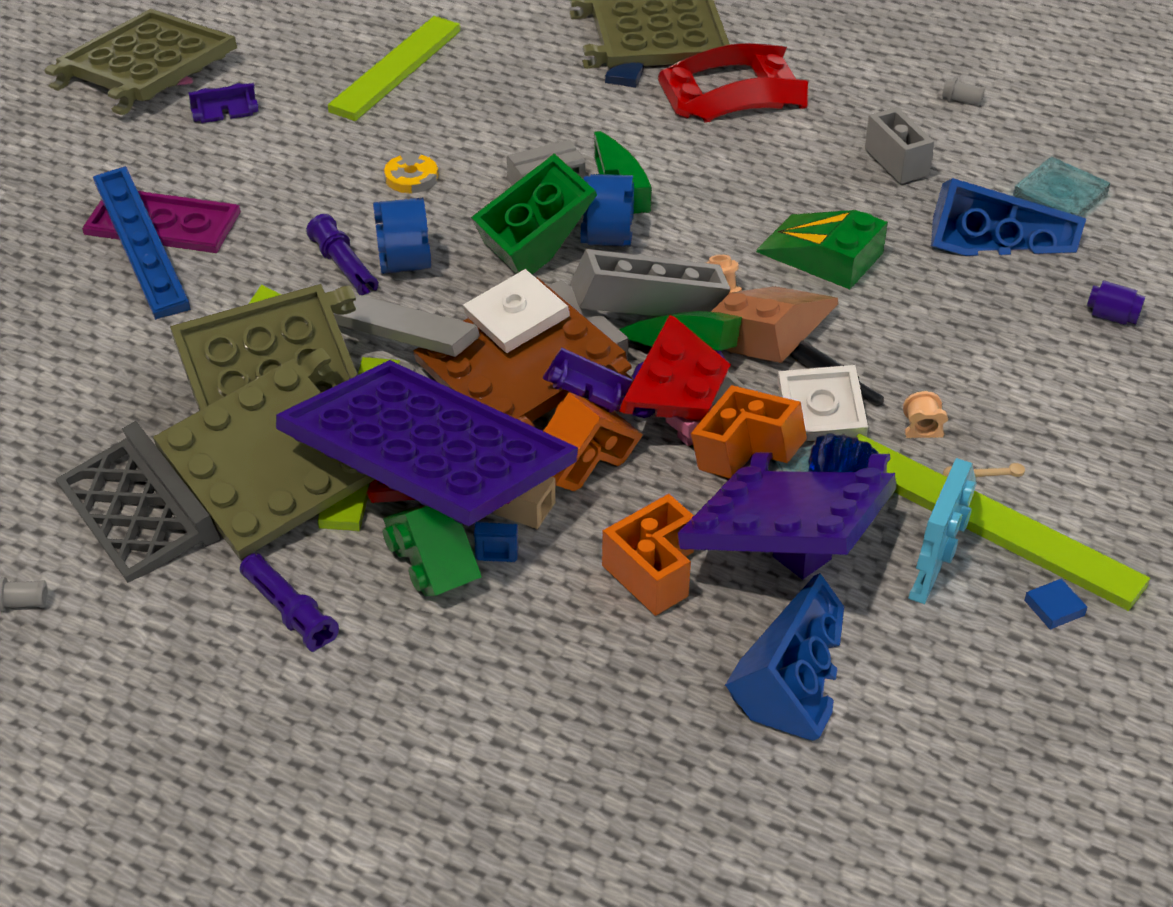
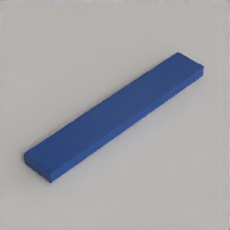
[93,166,191,320]

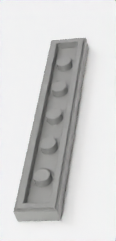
[309,283,480,357]

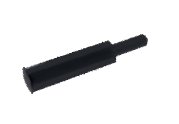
[789,341,884,406]

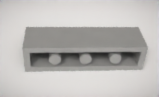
[571,249,730,317]

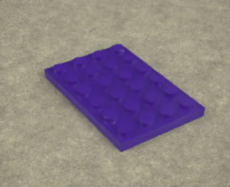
[276,360,578,526]

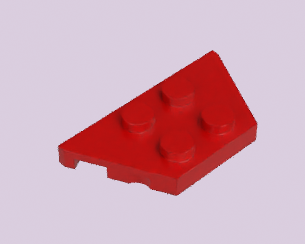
[619,315,731,421]

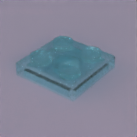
[1013,156,1110,217]

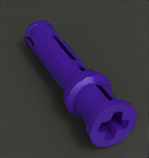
[306,214,379,295]
[239,553,339,652]

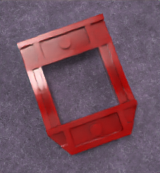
[657,43,808,123]

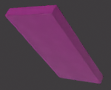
[82,191,241,254]

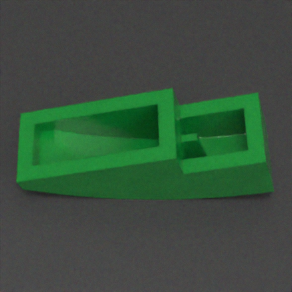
[594,131,652,214]
[620,311,742,351]

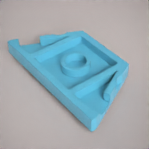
[908,458,977,604]

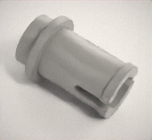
[942,77,985,107]
[0,577,48,612]

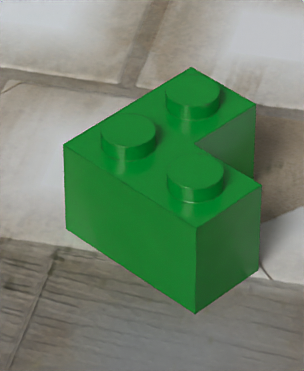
[382,504,482,596]

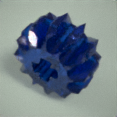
[808,433,879,472]

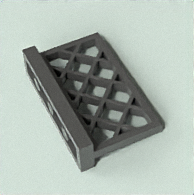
[55,421,221,583]

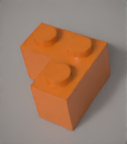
[691,385,807,478]
[543,392,643,492]
[602,494,694,616]

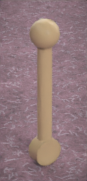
[943,463,1025,477]

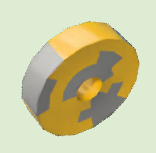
[384,154,438,193]

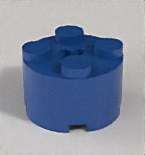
[580,174,634,247]
[373,198,432,274]

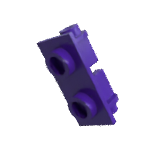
[188,83,259,124]
[543,347,632,413]

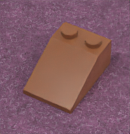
[711,286,839,363]

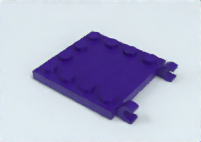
[678,452,897,555]

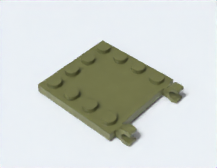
[570,0,730,69]
[44,9,237,115]
[170,284,357,411]
[153,348,375,560]

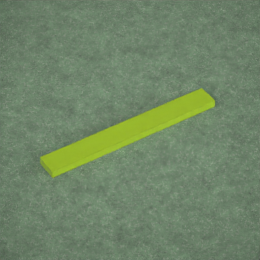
[837,433,1150,611]

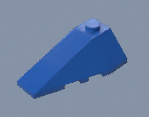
[931,178,1086,256]
[725,573,844,741]

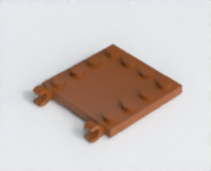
[413,277,634,427]

